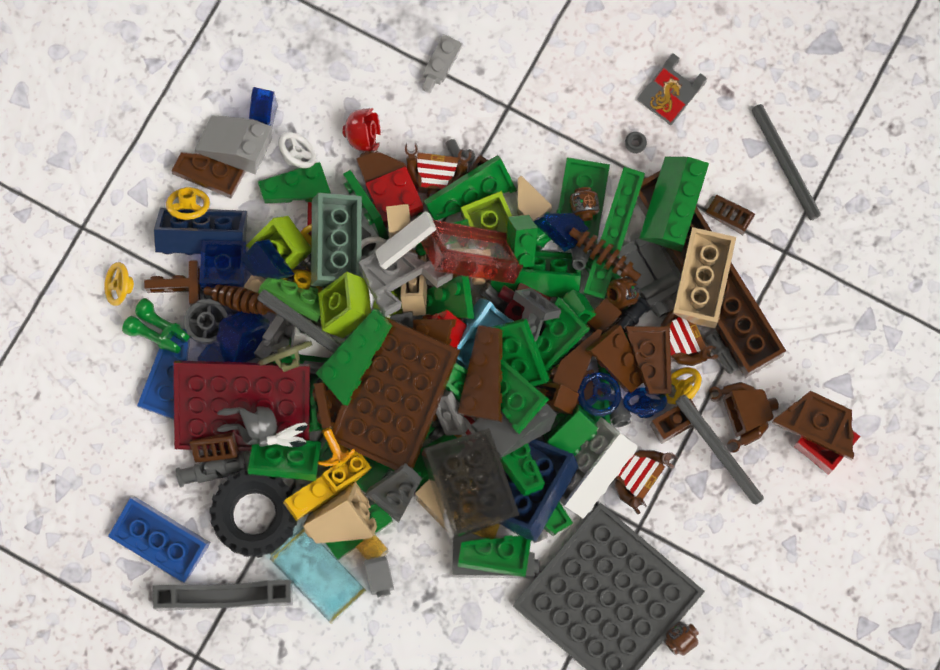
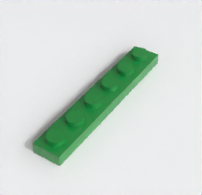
[583,167,645,300]

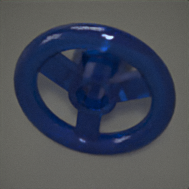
[578,372,621,416]
[623,387,668,418]

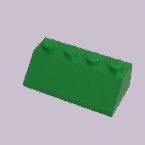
[639,156,709,252]
[491,246,581,298]

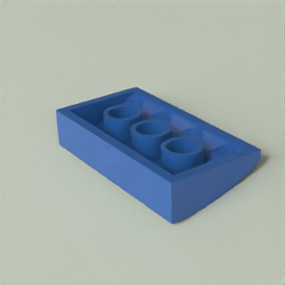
[108,497,211,583]

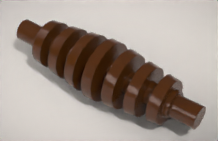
[569,227,642,282]
[204,284,276,315]

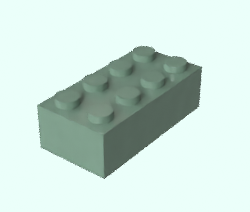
[311,193,362,287]

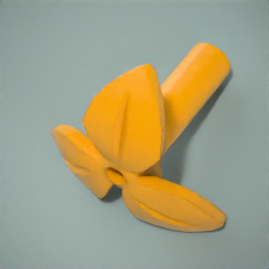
[318,427,355,466]

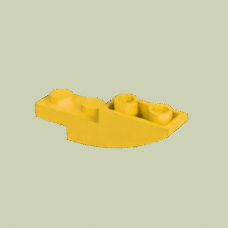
[283,452,372,521]

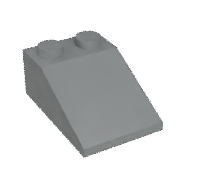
[195,115,272,174]

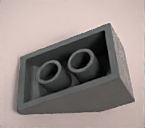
[471,403,557,458]

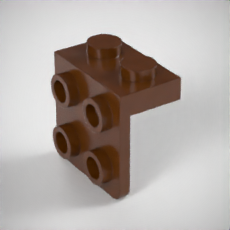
[313,382,342,429]

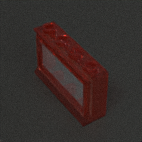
[421,220,523,284]

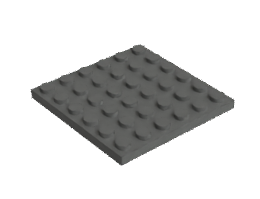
[512,503,705,670]

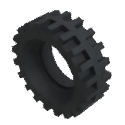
[209,470,298,558]

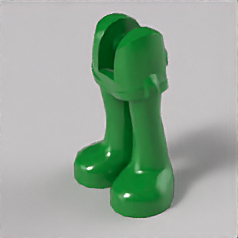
[122,298,190,354]

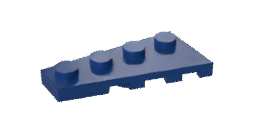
[137,328,190,420]

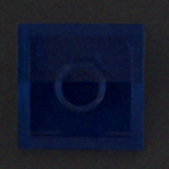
[199,240,248,289]
[216,311,270,362]

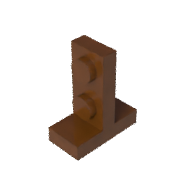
[144,260,200,306]

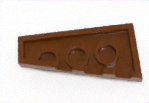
[458,325,502,422]

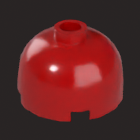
[343,108,381,152]

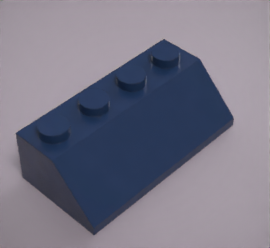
[154,208,247,257]

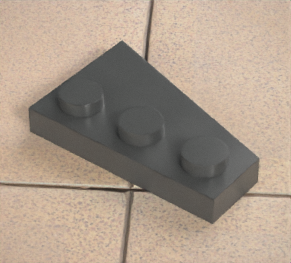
[365,464,422,523]

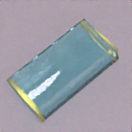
[270,526,366,625]

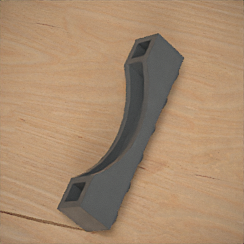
[153,580,293,611]

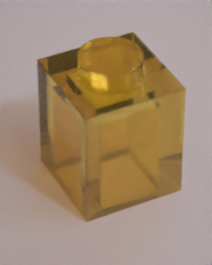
[356,534,389,560]

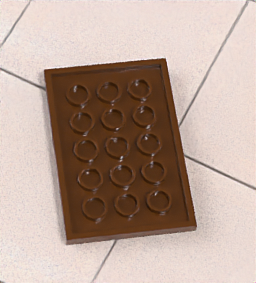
[332,317,461,470]

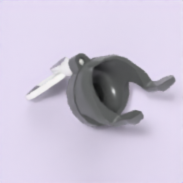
[217,406,307,447]

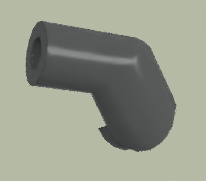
[445,139,475,164]

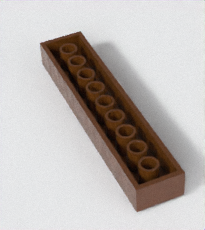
[637,170,786,378]

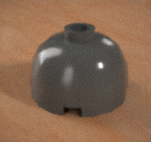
[184,299,229,345]

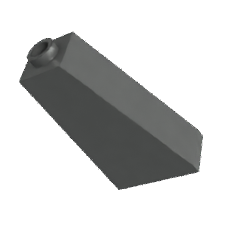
[452,529,539,579]

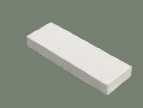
[375,211,436,269]

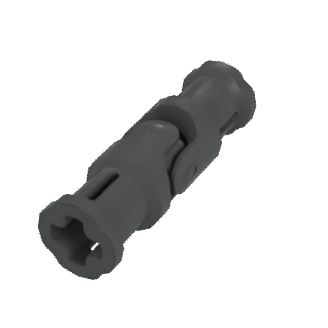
[176,453,246,488]

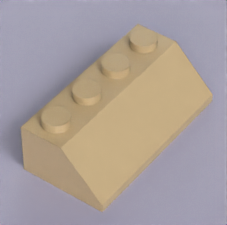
[673,227,736,328]

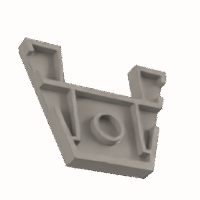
[359,251,453,317]

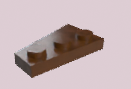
[585,325,643,393]

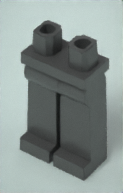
[619,238,680,318]

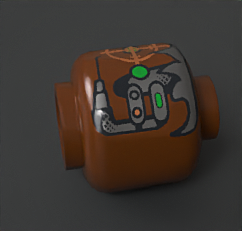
[569,187,600,221]
[606,277,640,308]
[664,622,699,656]

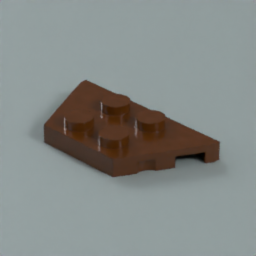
[772,390,854,461]

